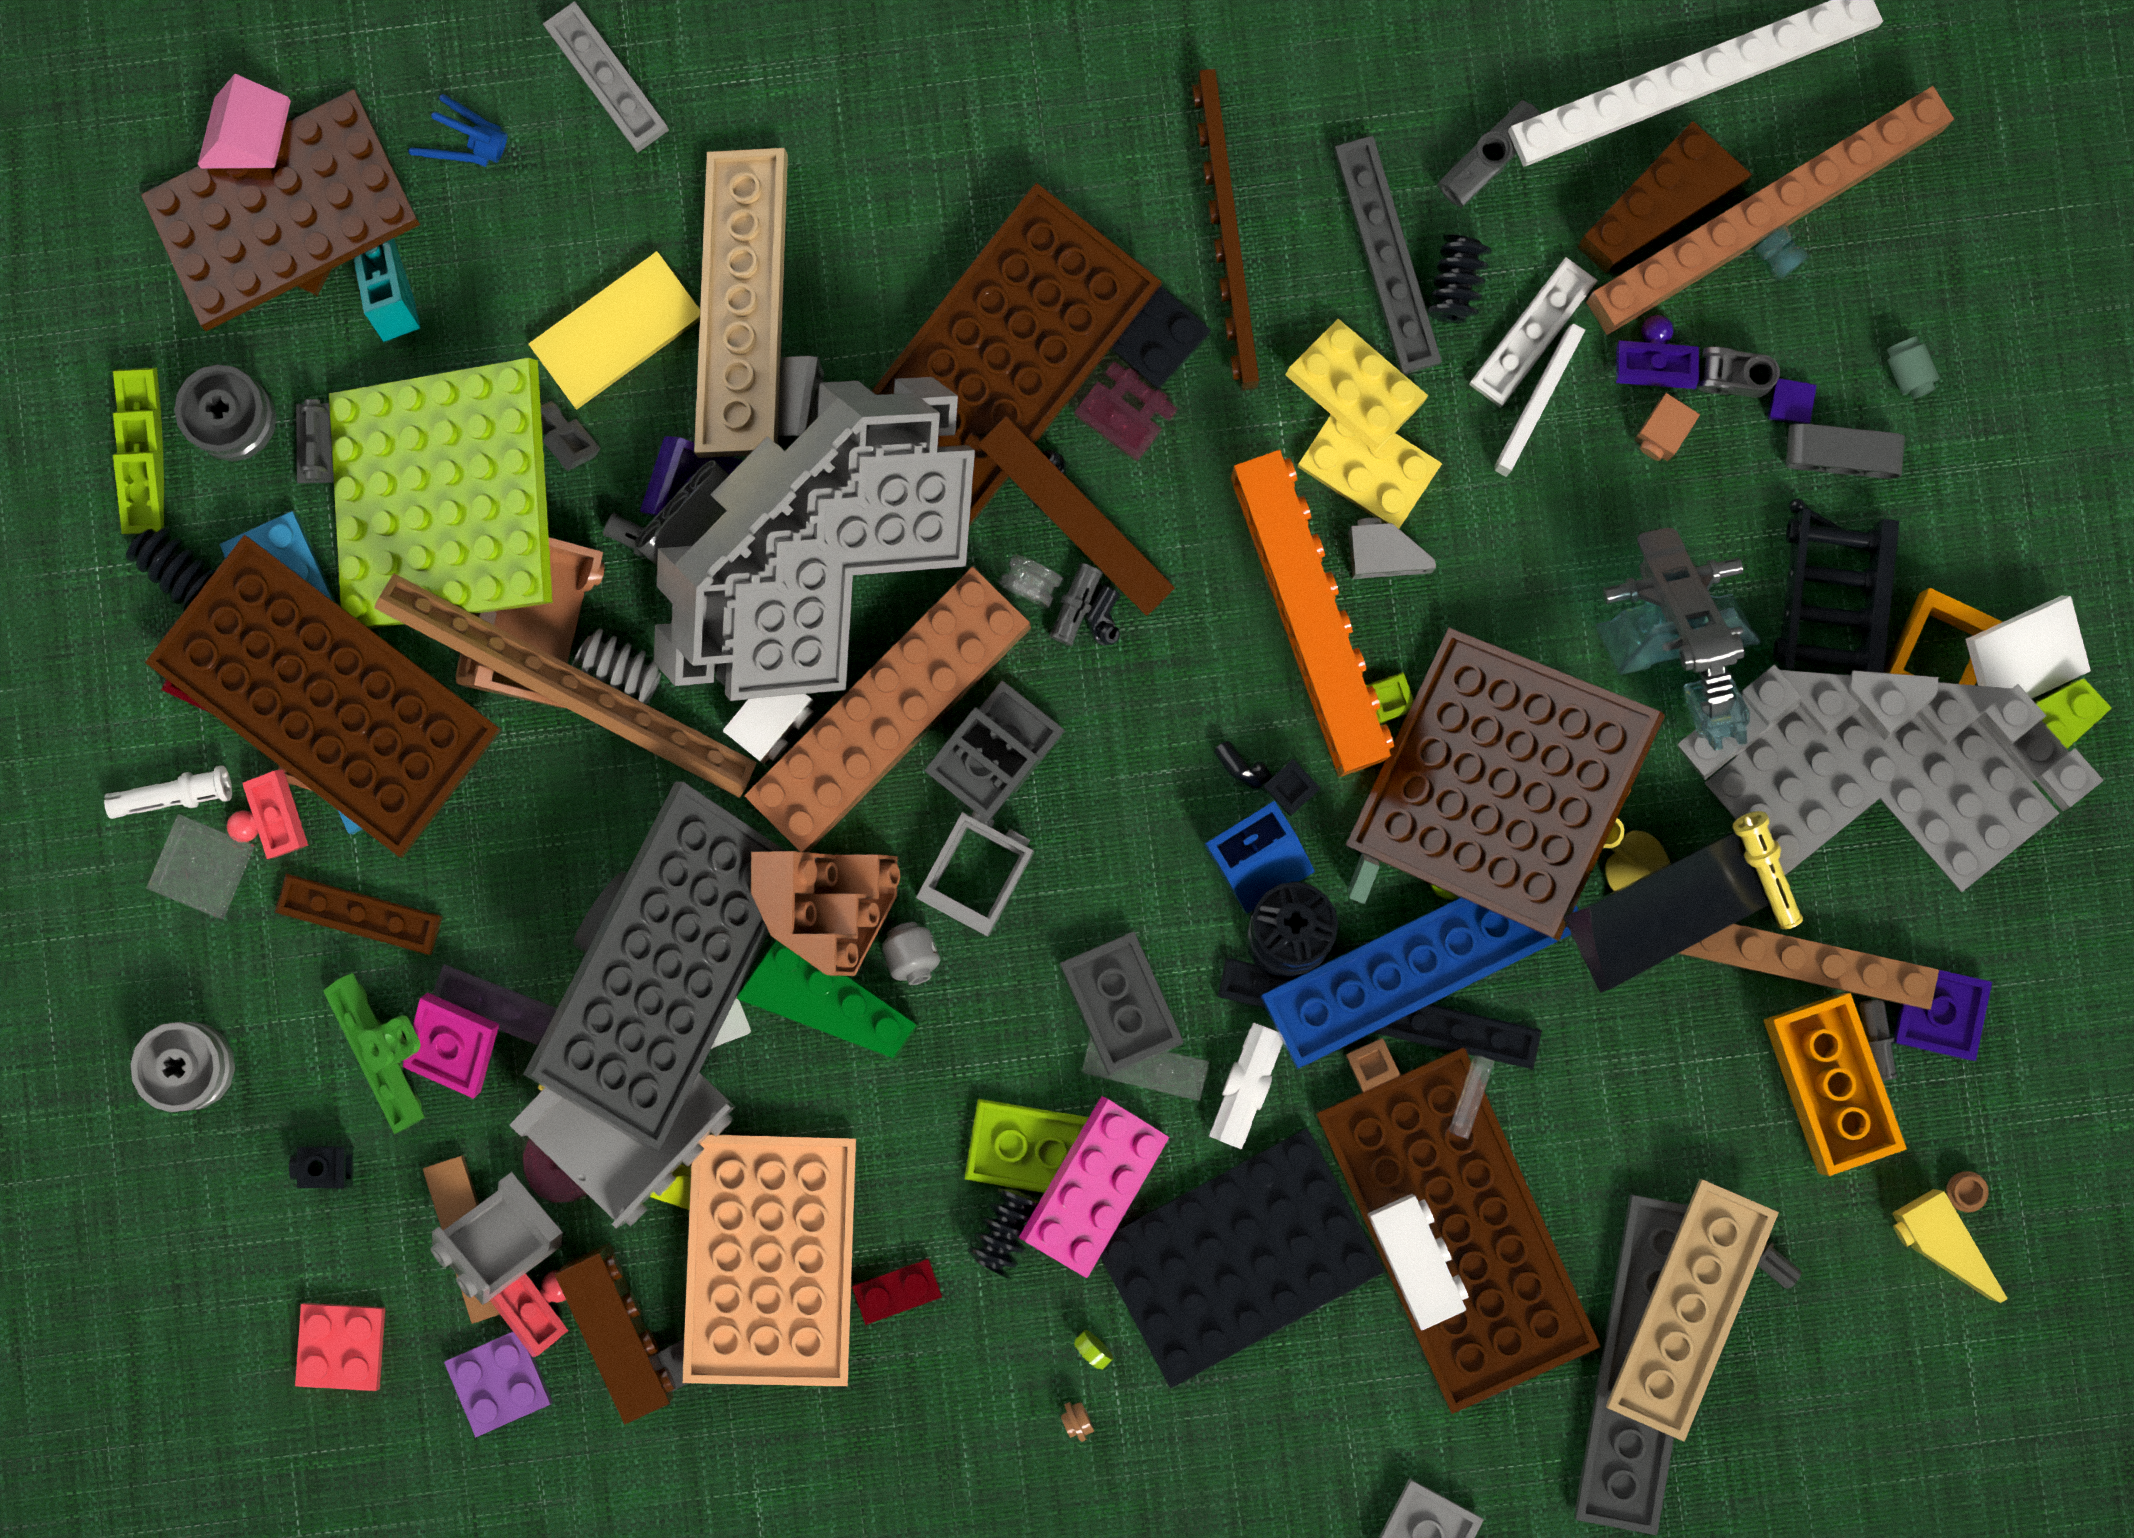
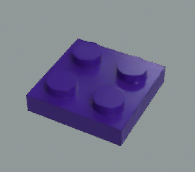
[1892,967,1992,1061]

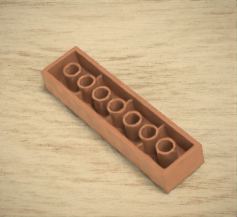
[744,566,1031,852]

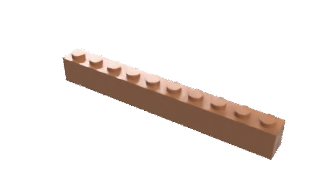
[1586,86,1954,335]

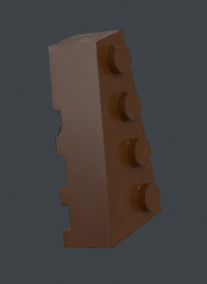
[1577,121,1752,274]
[554,1242,676,1425]

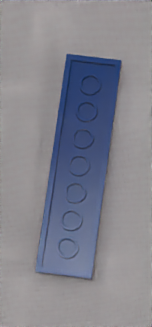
[1261,898,1578,1070]

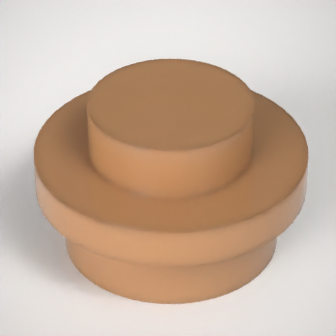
[1946,1171,1988,1212]
[1060,1401,1095,1442]

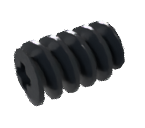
[1427,234,1492,324]
[126,527,215,611]
[967,1187,1040,1279]

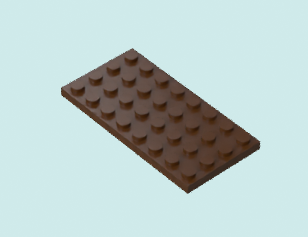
[871,183,1162,527]
[145,534,502,858]
[1315,1047,1601,1414]

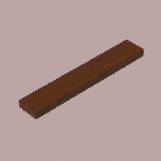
[977,416,1175,616]

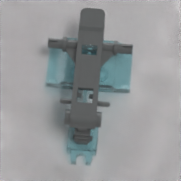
[1596,528,1761,751]

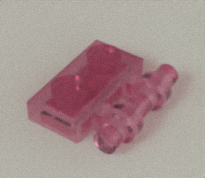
[1074,361,1178,463]

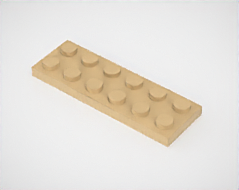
[1606,1179,1779,1442]

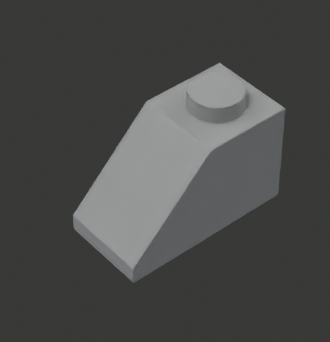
[1348,518,1436,579]

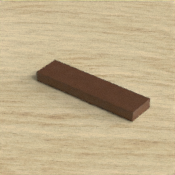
[275,874,443,955]

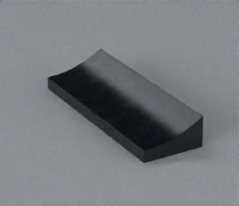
[1564,832,1770,993]

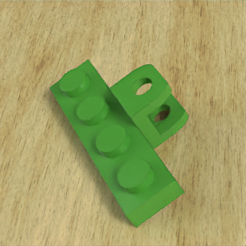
[323,973,425,1135]

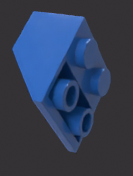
[1204,801,1315,914]

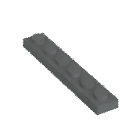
[1334,136,1442,375]

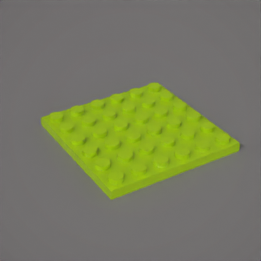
[329,358,553,629]

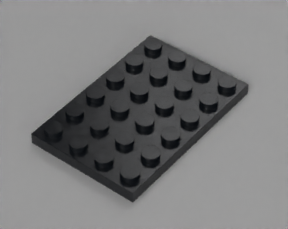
[1100,1127,1385,1389]

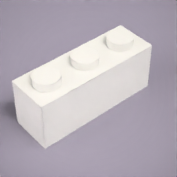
[1367,1194,1469,1331]

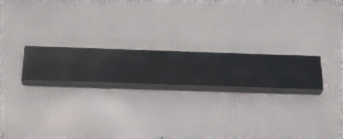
[1217,957,1542,1070]

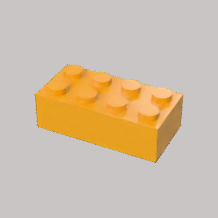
[1763,993,1907,1176]

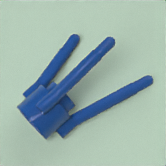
[408,94,508,167]

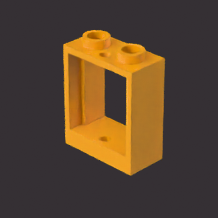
[1883,588,2002,685]

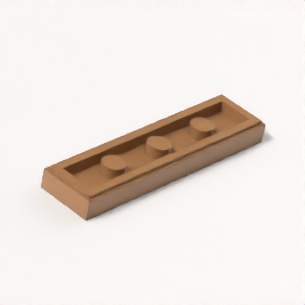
[423,1155,500,1324]

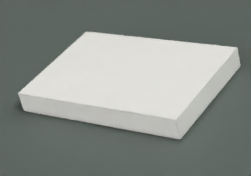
[1966,595,2091,699]

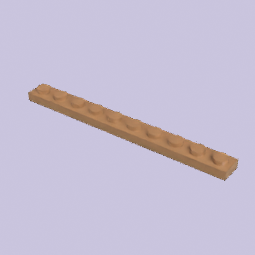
[374,573,757,798]

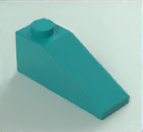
[353,238,420,342]

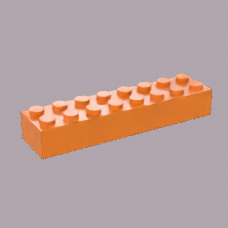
[1231,450,1394,778]

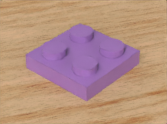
[444,1331,553,1438]

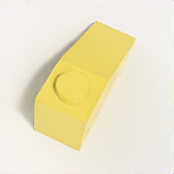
[1892,1189,2007,1303]

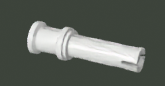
[104,765,232,819]

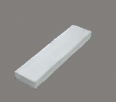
[1469,257,1598,408]
[1494,324,1585,477]

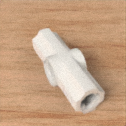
[1209,1023,1283,1149]

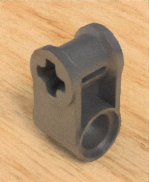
[1698,347,1780,398]

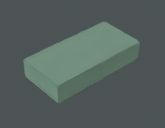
[1348,853,1380,904]

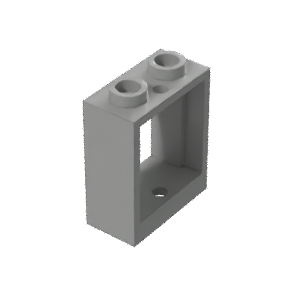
[916,811,1034,937]

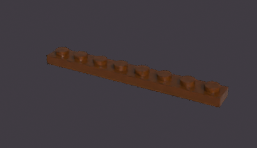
[1192,69,1259,391]

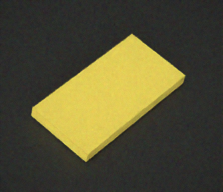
[529,251,700,410]

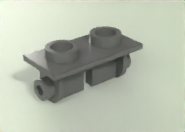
[296,399,334,484]

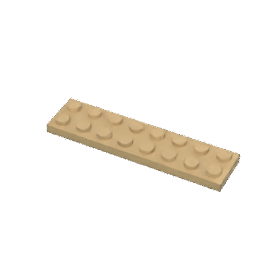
[694,148,788,458]

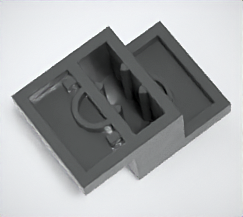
[924,681,1065,822]

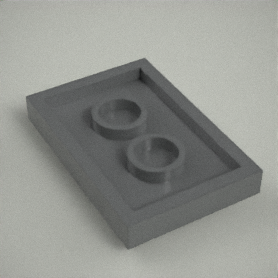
[1060,932,1183,1076]

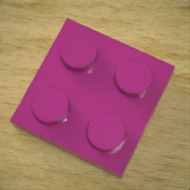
[402,992,499,1099]

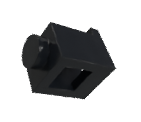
[289,1146,354,1189]

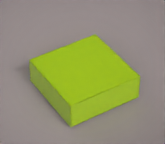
[1366,672,1414,724]

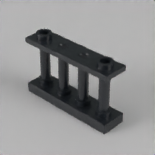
[1773,509,1900,673]

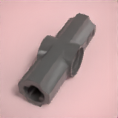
[1437,100,1541,209]

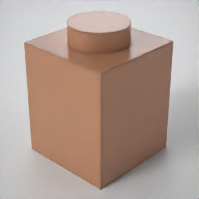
[1634,393,1700,461]

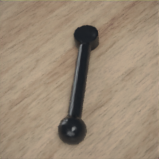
[1789,498,1859,549]

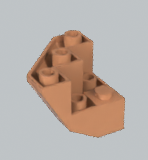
[751,851,900,976]

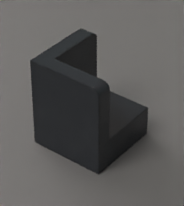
[1261,759,1321,816]

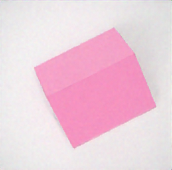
[198,74,291,169]

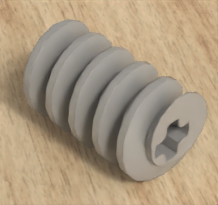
[572,628,661,704]

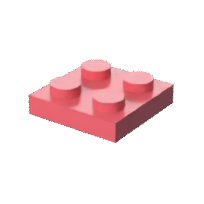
[295,1303,385,1391]

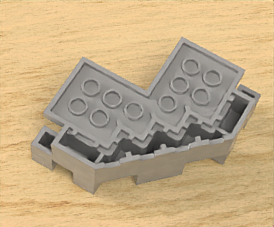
[654,377,975,701]
[1677,664,2104,892]

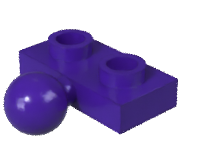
[1616,315,1699,389]

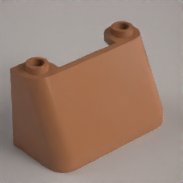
[456,537,605,708]

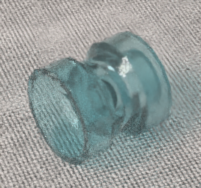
[1754,225,1810,281]

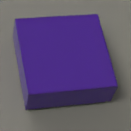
[1768,378,1817,424]

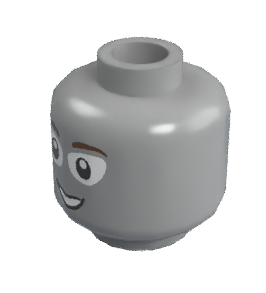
[882,922,940,985]

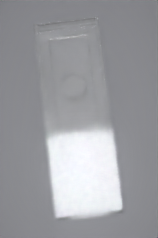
[1082,1036,1209,1101]

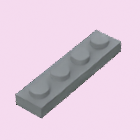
[543,1,669,153]

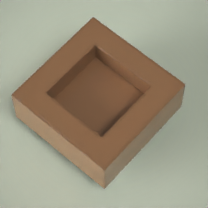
[1346,1038,1400,1093]

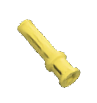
[1732,811,1803,929]

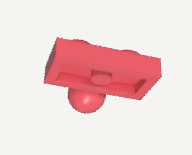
[227,769,308,859]
[490,1270,569,1357]

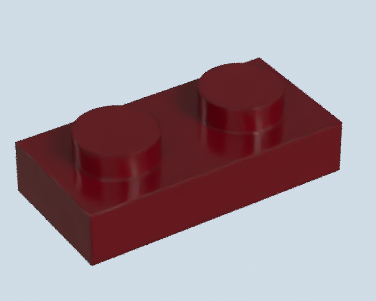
[852,1258,943,1325]

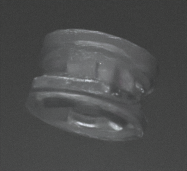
[999,554,1063,608]

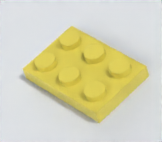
[1285,319,1428,453]
[1297,415,1442,529]

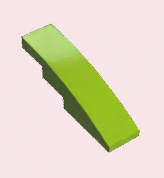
[113,368,164,534]

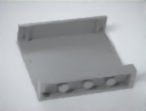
[510,1072,735,1228]

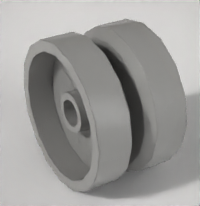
[130,1022,235,1112]

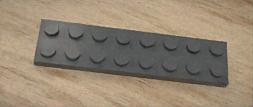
[1574,1194,1689,1535]

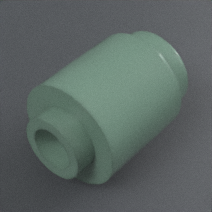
[1887,336,1940,399]

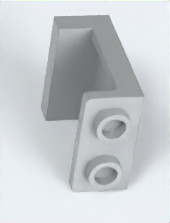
[430,1172,563,1305]

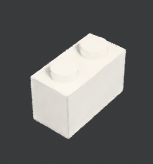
[723,694,814,764]

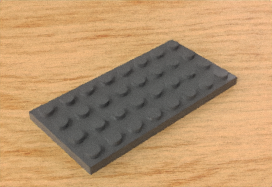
[523,782,785,1151]

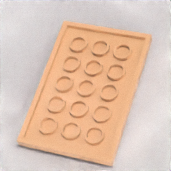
[682,1135,856,1386]

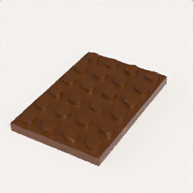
[141,89,421,331]

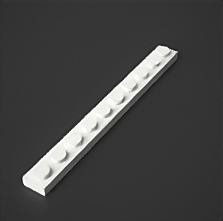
[1508,0,1883,167]

